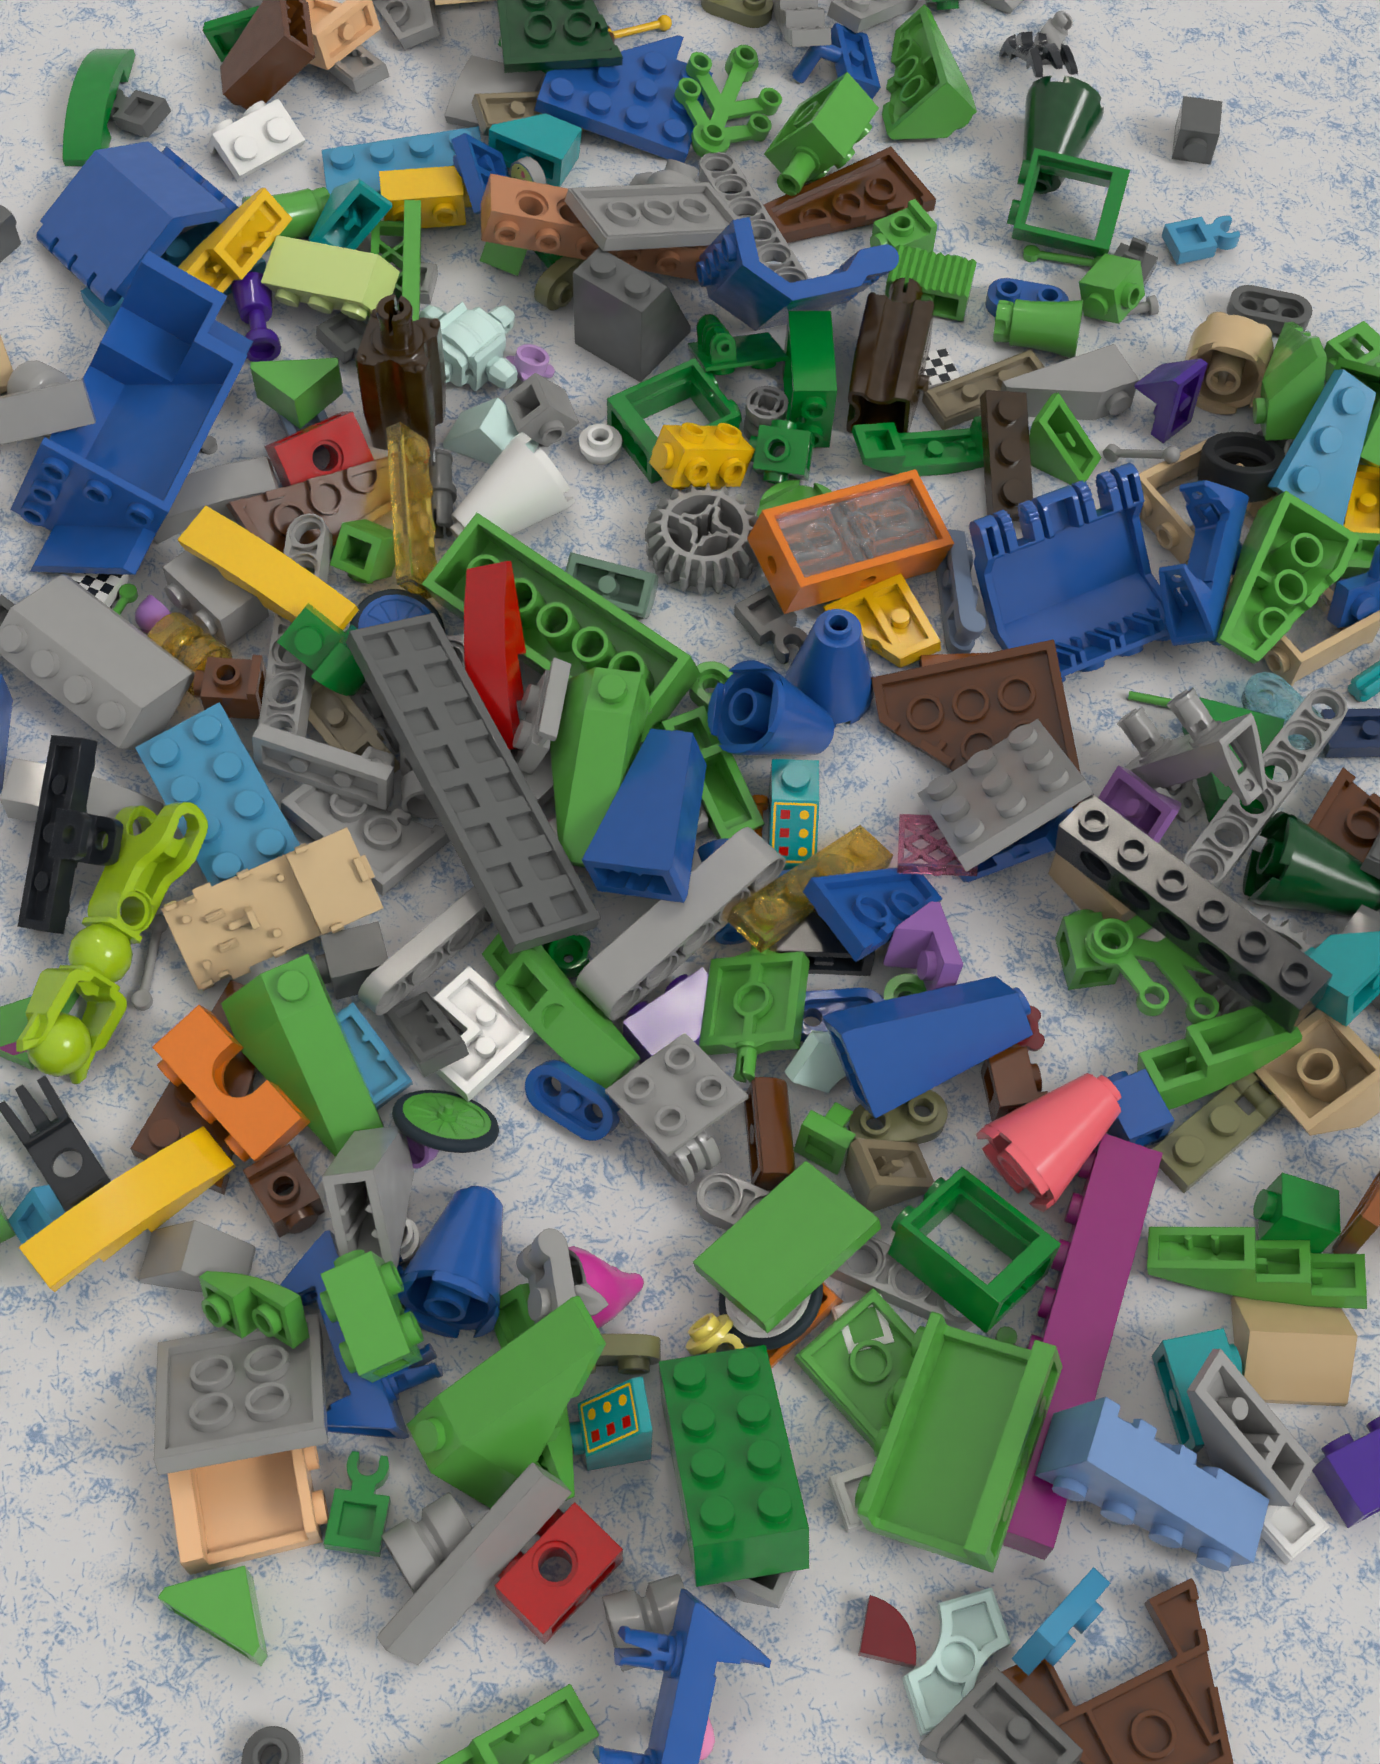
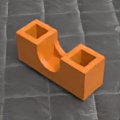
[152,1005,311,1162]

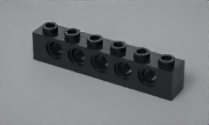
[1055,794,1333,1033]

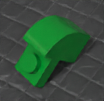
[277,603,366,696]

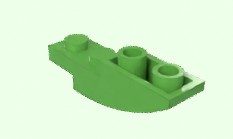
[482,933,640,1089]

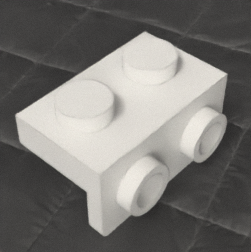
[207,98,305,182]

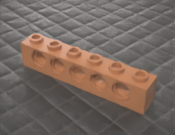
[481,173,709,281]

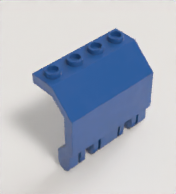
[696,217,899,331]
[969,462,1171,682]

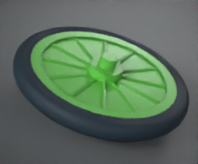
[392,1090,499,1153]

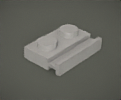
[512,657,571,774]

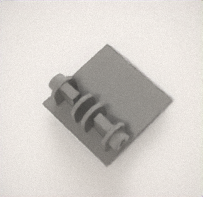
[605,1033,749,1157]

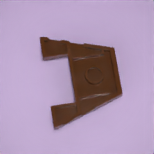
[1002,1578,1234,1764]

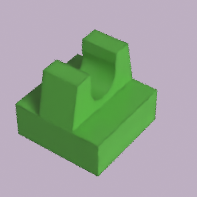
[794,1102,856,1175]

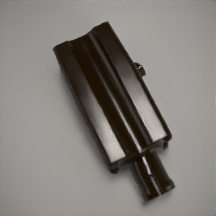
[846,278,934,433]
[355,295,446,457]

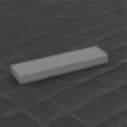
[377,1462,572,1665]

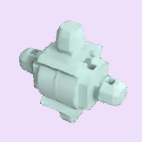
[419,302,518,392]

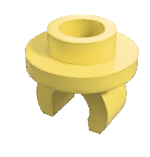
[686,1313,744,1356]

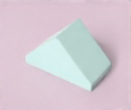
[443,397,539,465]

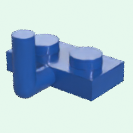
[792,23,881,99]
[1327,544,1380,628]

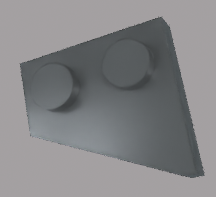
[918,1666,1083,1764]

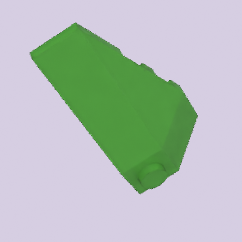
[882,4,977,140]
[1253,322,1327,441]
[1216,491,1360,664]
[550,667,651,868]
[221,954,384,1157]
[406,1296,606,1508]

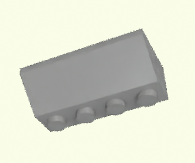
[0,574,195,751]

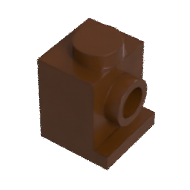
[193,655,266,720]
[981,1043,1048,1121]
[243,1144,325,1238]

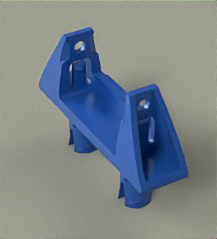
[1158,480,1249,646]
[280,1230,443,1439]
[592,1588,771,1764]

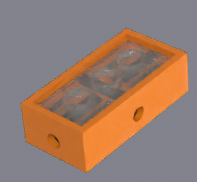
[747,469,955,614]

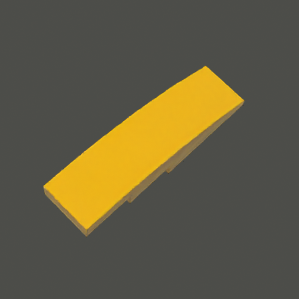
[178,188,292,293]
[177,505,359,630]
[19,1126,236,1292]

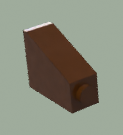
[220,0,315,110]

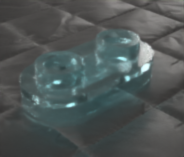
[1241,672,1322,750]

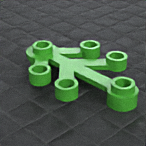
[674,45,782,157]
[1085,915,1219,1024]

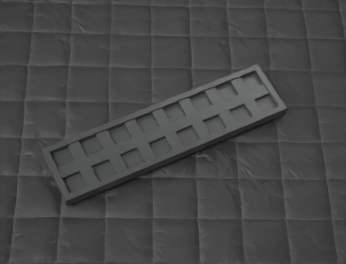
[346,613,601,955]

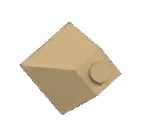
[1254,1009,1380,1136]

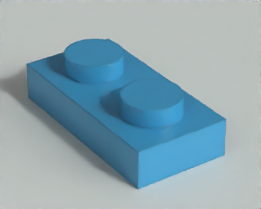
[1011,1567,1111,1676]

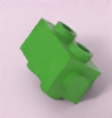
[320,1250,424,1383]

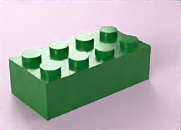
[659,1345,809,1587]

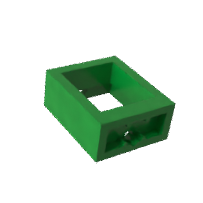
[1007,148,1130,258]
[782,311,837,448]
[607,358,742,484]
[887,1167,1061,1333]

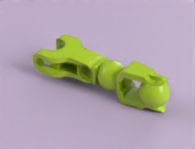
[16,802,208,1084]

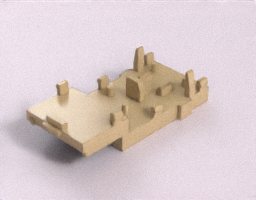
[161,827,384,991]

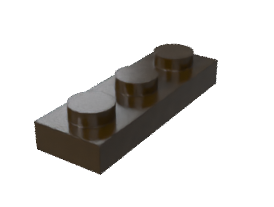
[980,390,1033,521]

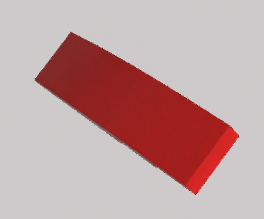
[464,561,526,750]

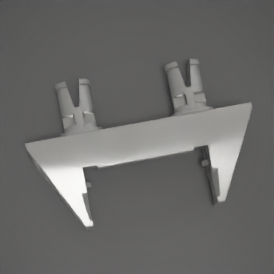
[1117,687,1267,823]

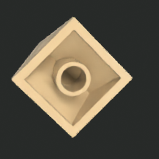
[1231,1296,1357,1407]

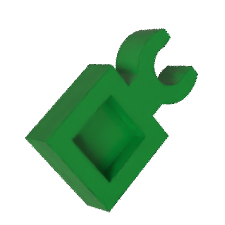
[324,1451,391,1557]

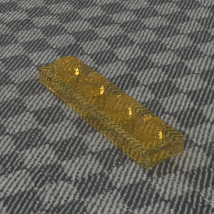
[386,422,437,599]
[727,825,894,953]

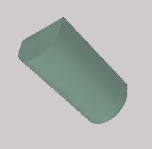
[565,552,658,619]

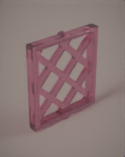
[897,814,978,876]

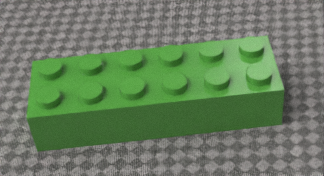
[422,512,701,744]

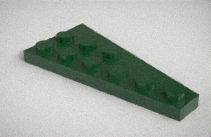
[497,0,623,73]

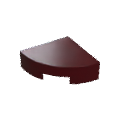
[858,1595,916,1668]

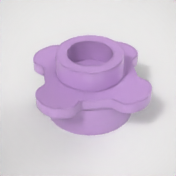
[506,344,555,382]

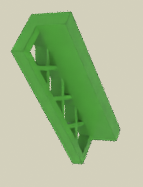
[368,200,421,321]

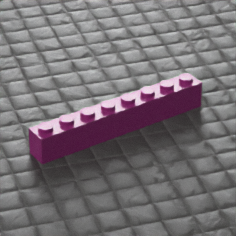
[1003,1134,1163,1560]

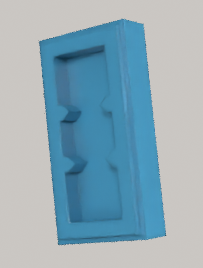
[337,1002,413,1110]

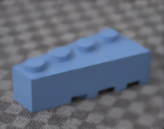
[1035,1397,1270,1572]

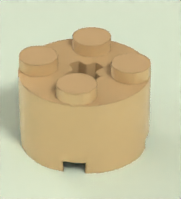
[1184,312,1274,415]

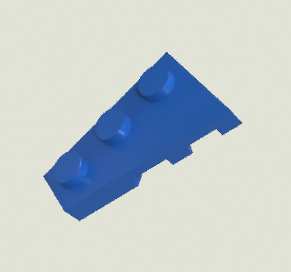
[803,865,942,962]

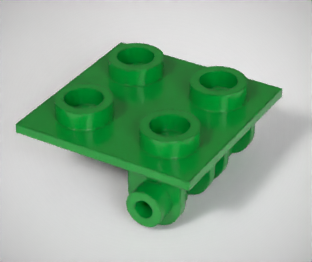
[688,314,789,375]

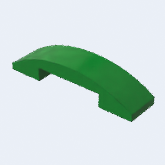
[62,49,136,166]
[852,416,984,476]

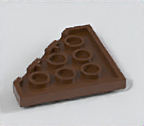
[871,639,1082,810]

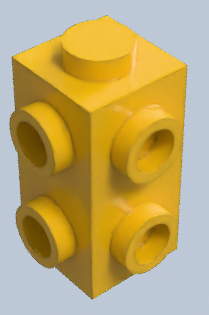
[379,166,472,228]
[649,422,755,490]

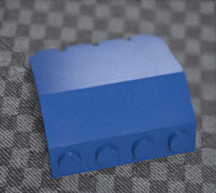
[36,141,239,307]

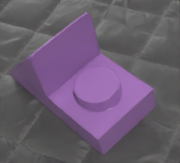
[1098,765,1182,843]
[883,901,963,991]

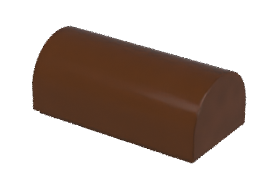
[744,1077,796,1191]

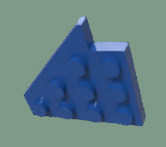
[534,35,713,163]

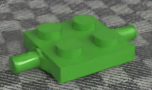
[699,924,810,1083]

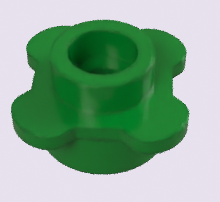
[543,935,591,978]

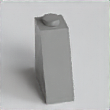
[322,1126,414,1268]

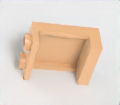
[306,0,381,70]
[168,1446,329,1575]

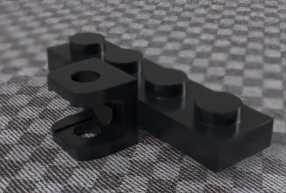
[17,735,124,934]

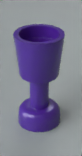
[230,272,281,362]

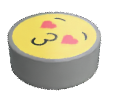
[510,156,546,184]

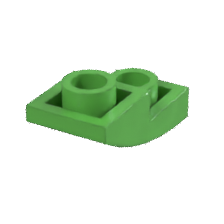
[199,1271,310,1349]

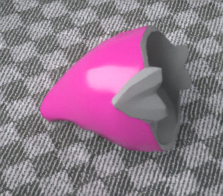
[568,1246,644,1328]

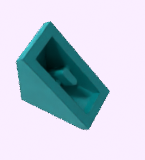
[309,178,392,250]

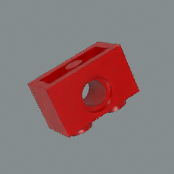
[264,411,374,487]
[494,1502,623,1645]

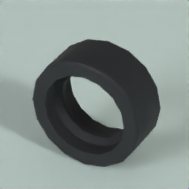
[1197,432,1285,503]

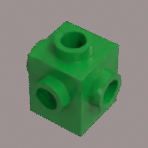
[749,419,815,484]

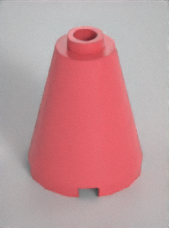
[976,1073,1121,1212]

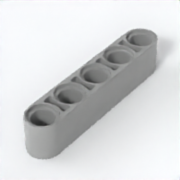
[576,827,786,1021]

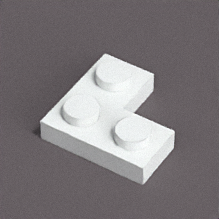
[433,966,539,1102]

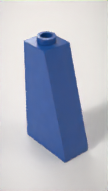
[582,729,707,903]
[822,976,1033,1119]

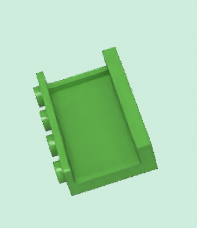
[855,1312,1063,1573]

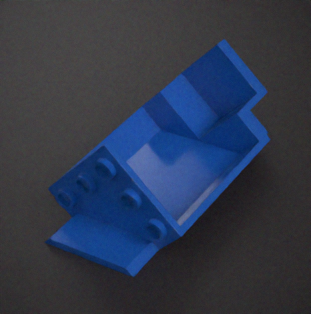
[10,250,253,575]

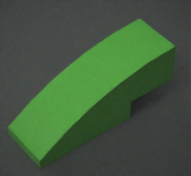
[659,705,765,839]
[1137,1005,1302,1110]

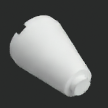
[450,432,575,539]

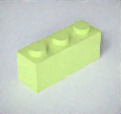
[261,235,400,321]

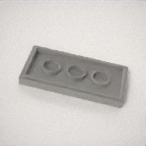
[565,182,738,251]

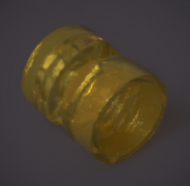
[147,612,232,697]

